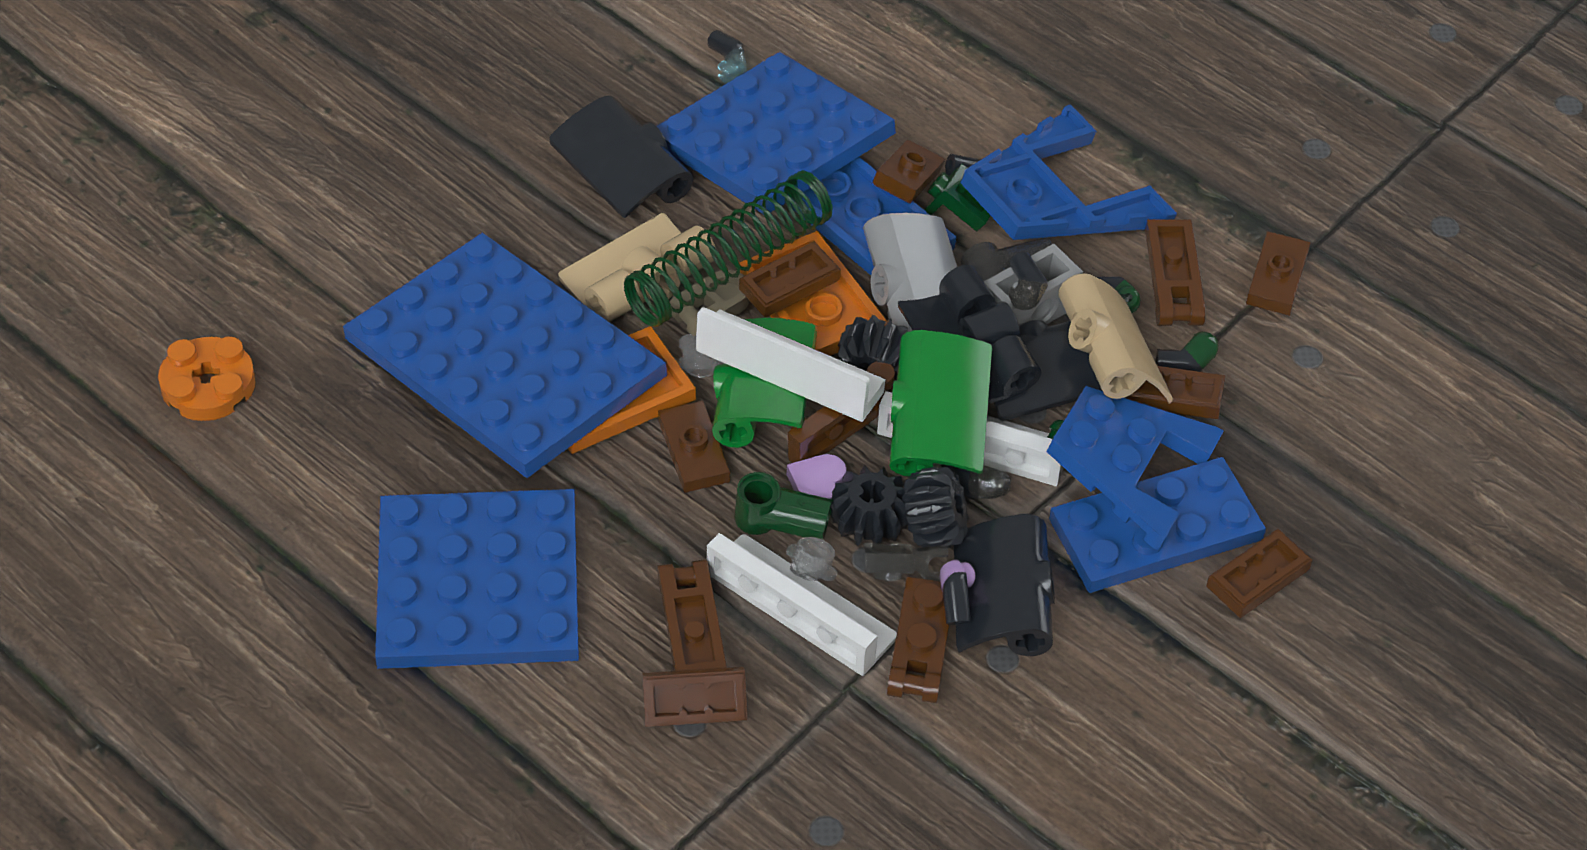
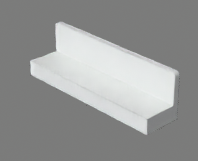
[696,307,886,422]
[877,391,1064,486]
[707,533,897,676]

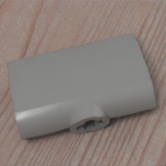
[863,213,957,332]

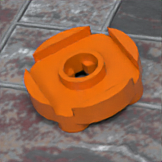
[158,336,255,421]

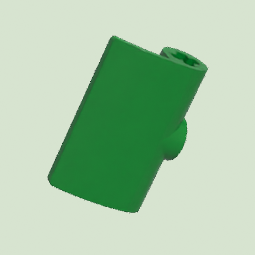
[712,318,817,448]
[889,330,992,477]

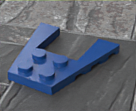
[961,104,1177,240]

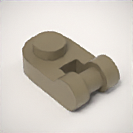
[670,270,749,340]

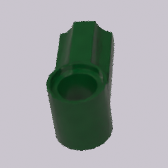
[734,472,833,542]

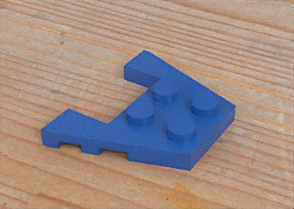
[1046,386,1224,550]

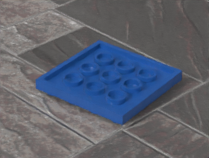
[657,52,896,215]
[375,489,579,669]

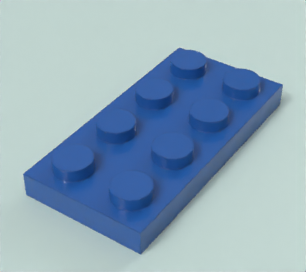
[791,157,956,275]
[1049,457,1266,593]

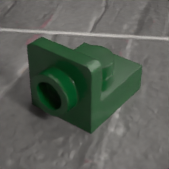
[924,164,991,232]

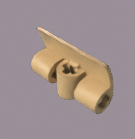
[558,213,717,322]
[1058,273,1174,404]

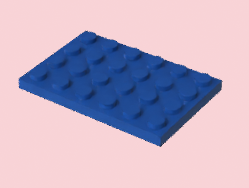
[343,233,667,478]

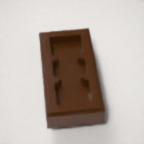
[872,140,946,203]
[1246,231,1311,316]
[739,241,841,318]
[1126,366,1225,419]
[658,401,730,493]
[1206,529,1312,618]
[642,667,747,727]

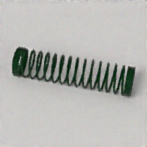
[624,170,833,327]

